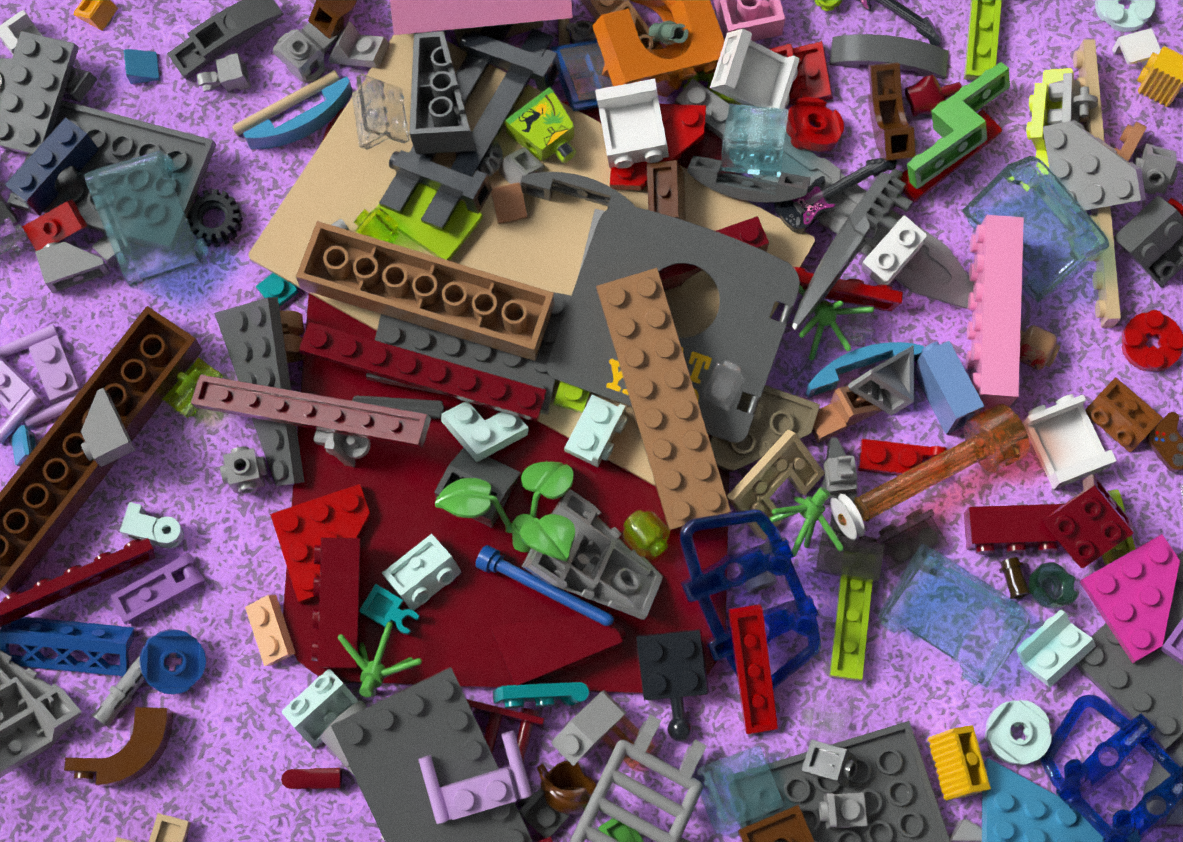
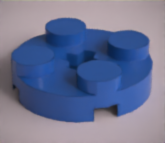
[139,629,206,694]

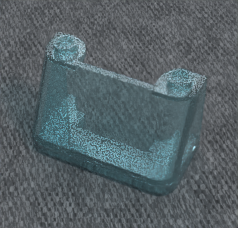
[85,150,210,290]
[962,156,1109,303]
[878,544,1031,688]

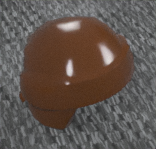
[536,760,596,815]

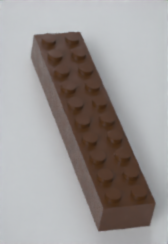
[0,306,203,595]

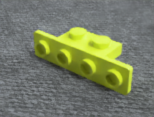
[1026,68,1074,180]

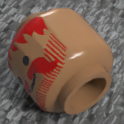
[1020,325,1060,370]

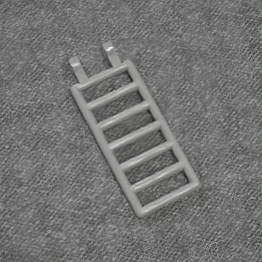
[570,714,707,842]

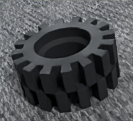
[186,189,243,247]

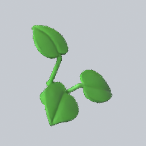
[435,462,575,562]

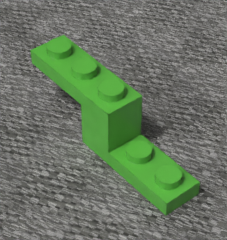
[907,62,1010,189]

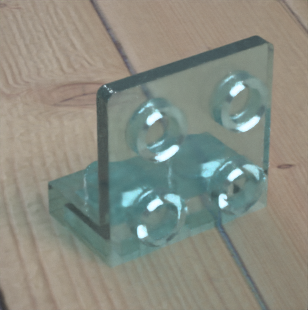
[721,104,788,177]
[693,746,784,834]

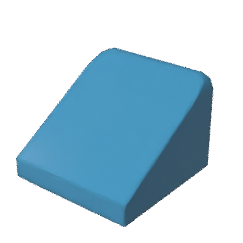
[124,49,160,84]
[11,425,36,466]

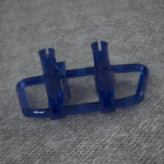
[680,509,821,689]
[1040,695,1183,842]

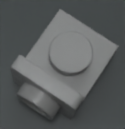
[819,792,867,829]

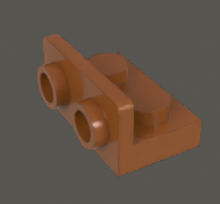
[1085,377,1163,452]

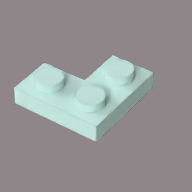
[441,401,528,462]

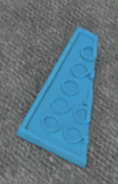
[982,758,1140,842]

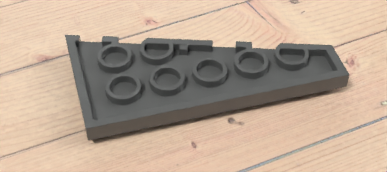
[214,297,304,486]

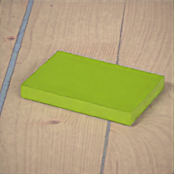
[374,183,483,261]

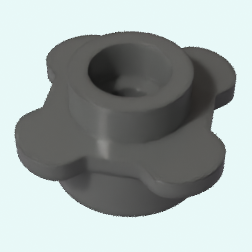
[566,20,597,44]

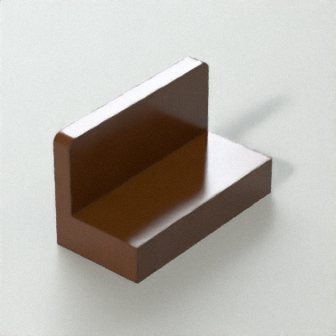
[647,160,686,221]

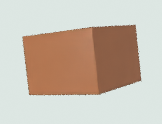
[830,386,883,427]

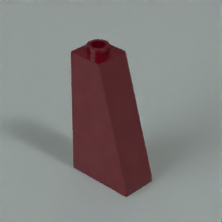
[491,612,626,685]

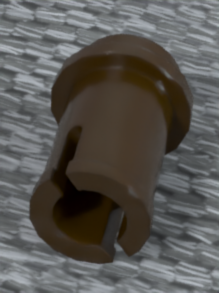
[999,557,1031,599]

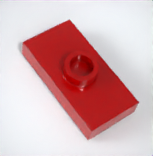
[22,199,87,251]

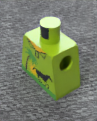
[505,87,576,163]

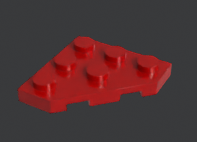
[609,104,706,191]
[270,484,371,604]

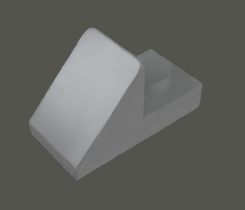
[328,21,389,68]

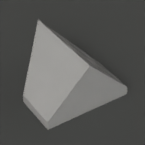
[848,345,914,416]

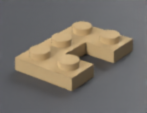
[726,430,825,540]

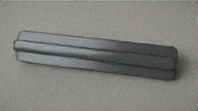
[352,395,444,419]

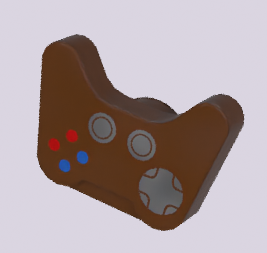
[1146,412,1183,472]

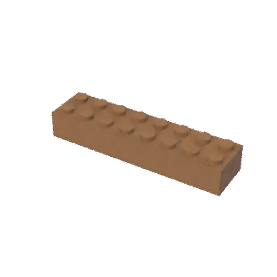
[296,221,555,361]
[596,268,731,530]

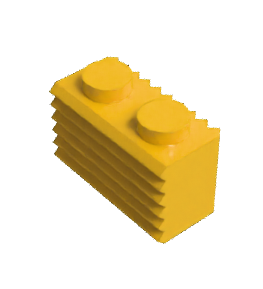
[1136,45,1183,107]
[927,725,991,801]

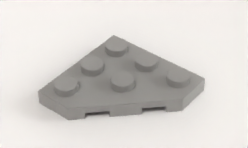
[1043,120,1146,215]

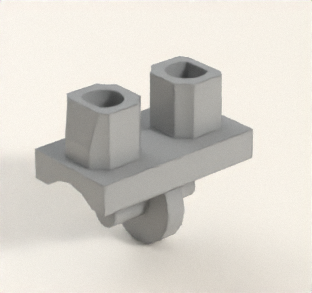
[1048,73,1098,125]
[314,430,371,467]

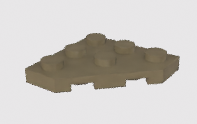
[710,385,820,472]

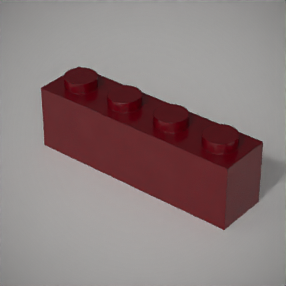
[964,504,1064,555]
[312,538,361,668]

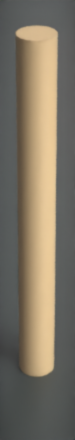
[232,70,340,136]

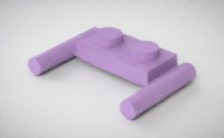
[0,324,81,429]
[0,355,42,445]
[418,731,532,824]

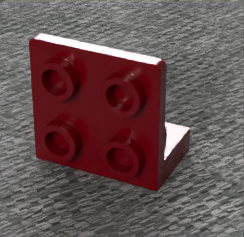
[1043,473,1134,568]

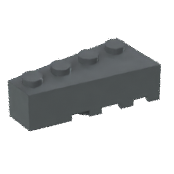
[409,31,476,154]

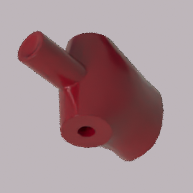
[905,75,962,117]

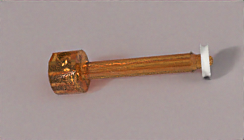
[830,404,1030,540]

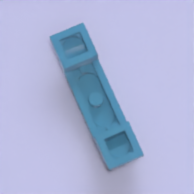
[243,76,353,149]
[805,342,924,398]

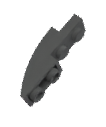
[167,0,284,80]

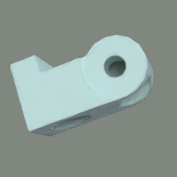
[120,502,184,548]

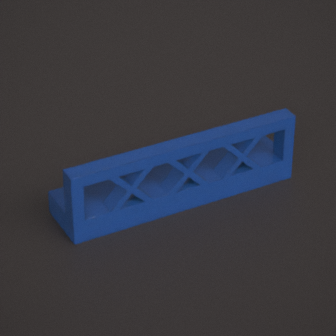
[0,617,134,676]

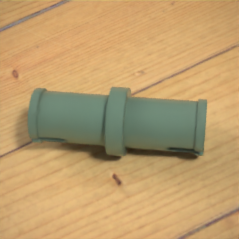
[649,21,688,45]

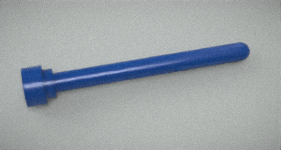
[475,545,614,626]

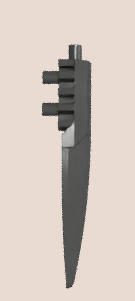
[792,169,913,331]

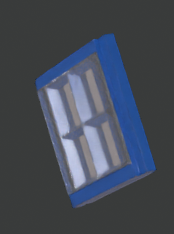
[550,40,613,111]

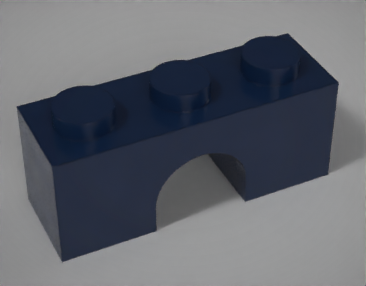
[5,117,99,216]

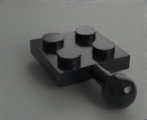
[636,629,709,742]

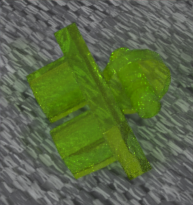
[163,357,224,419]

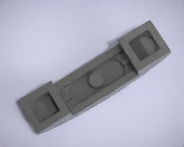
[829,34,949,79]
[687,155,811,202]
[520,172,635,209]

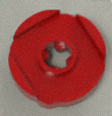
[784,97,844,152]
[1121,310,1183,372]

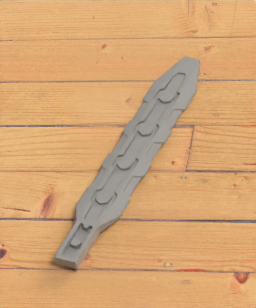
[674,79,974,309]

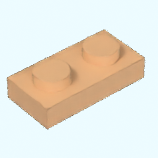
[245,595,296,666]

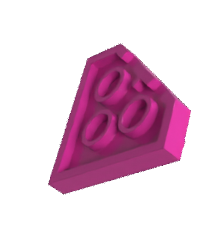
[1080,534,1180,663]

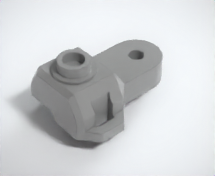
[273,23,342,82]

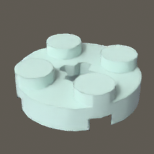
[1095,0,1155,32]
[985,700,1052,766]

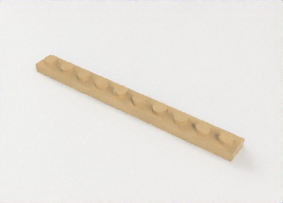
[1073,39,1121,328]

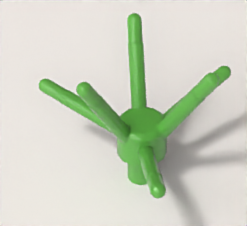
[798,285,874,361]
[763,487,844,557]
[338,622,422,697]

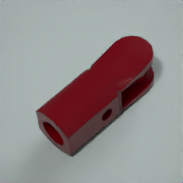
[281,768,342,789]

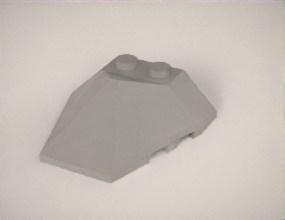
[522,489,663,620]
[0,650,82,778]

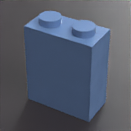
[914,341,984,435]

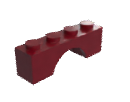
[659,216,769,292]

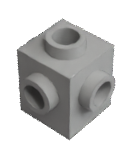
[1134,144,1178,194]
[220,446,268,494]

